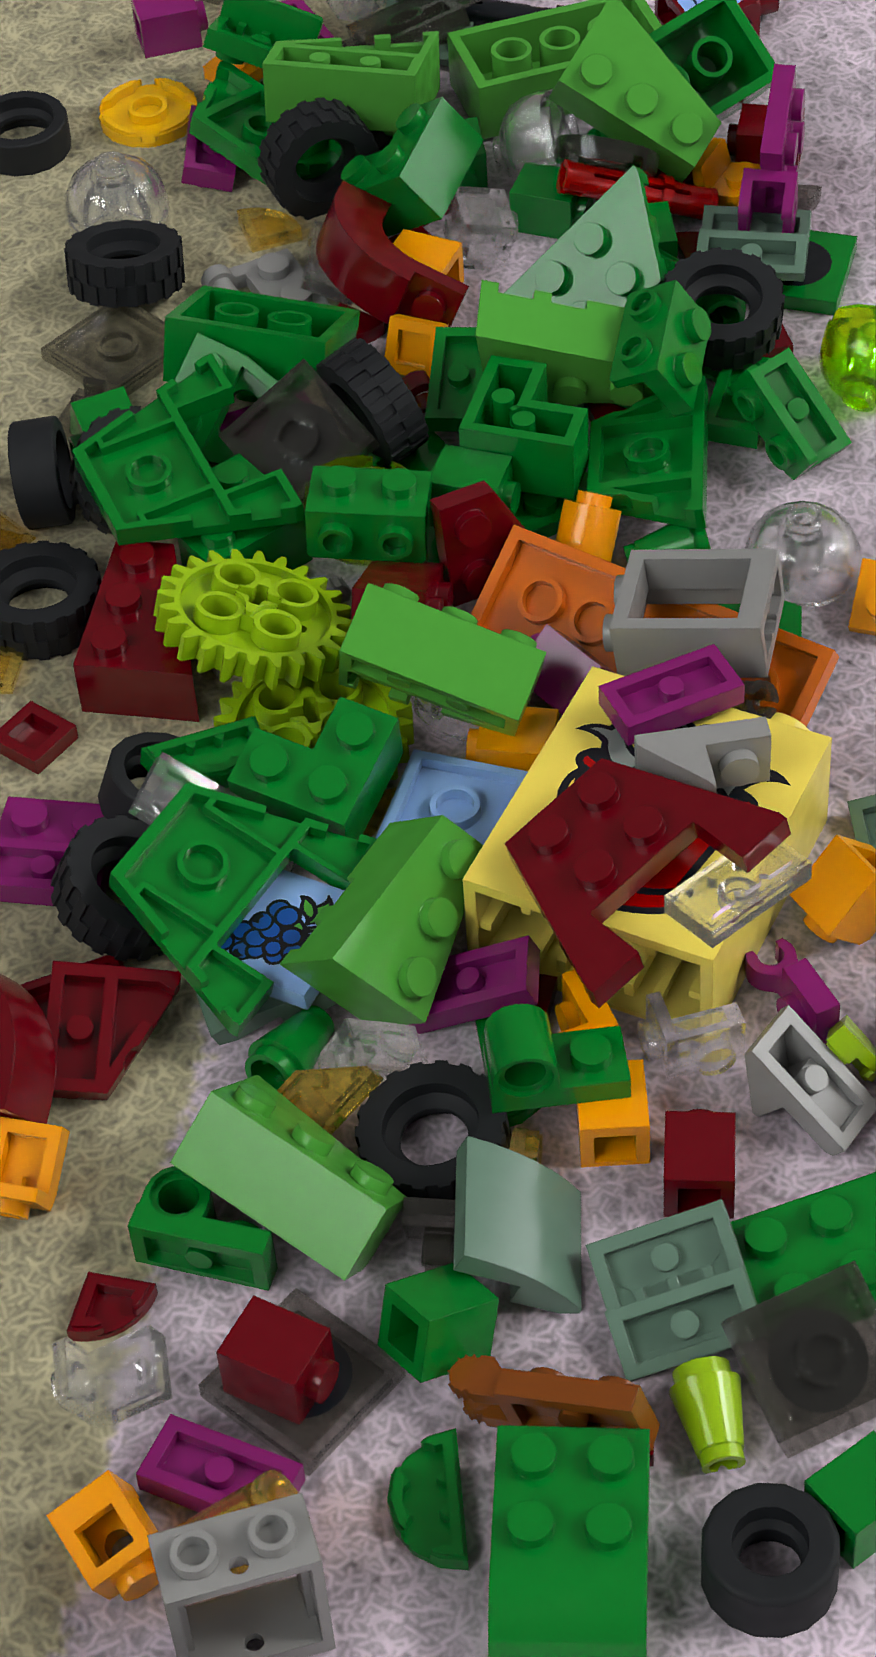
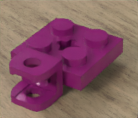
[738,64,805,233]

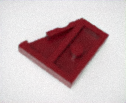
[430,480,525,607]
[47,961,181,1100]

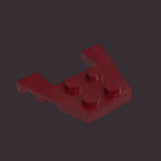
[505,758,791,1008]

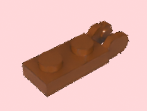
[447,1354,660,1451]

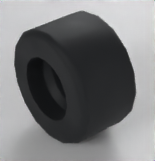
[701,1483,840,1638]

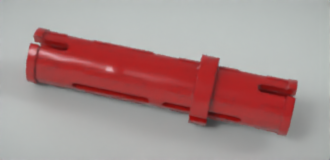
[557,159,718,220]

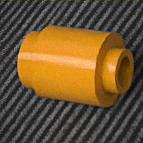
[555,490,622,562]

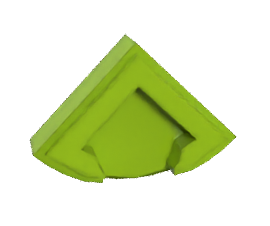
[826,1015,876,1082]

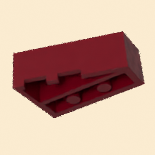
[73,541,200,722]

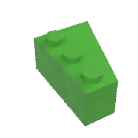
[548,0,722,183]
[262,31,440,137]
[475,280,654,406]
[339,583,546,737]
[279,815,483,1027]
[170,1075,407,1281]

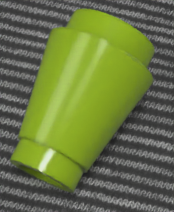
[669,1356,746,1474]

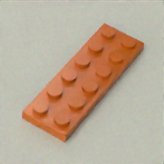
[471,525,839,727]

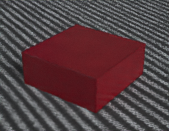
[0,701,79,775]

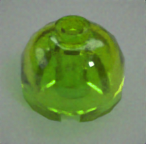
[819,304,876,412]

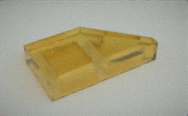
[277,1066,384,1135]

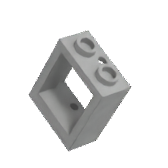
[603,549,785,678]
[147,1493,336,1657]

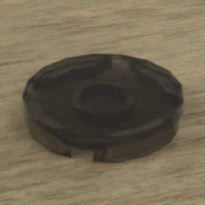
[552,134,660,177]

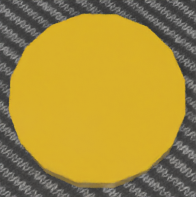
[99,78,197,148]

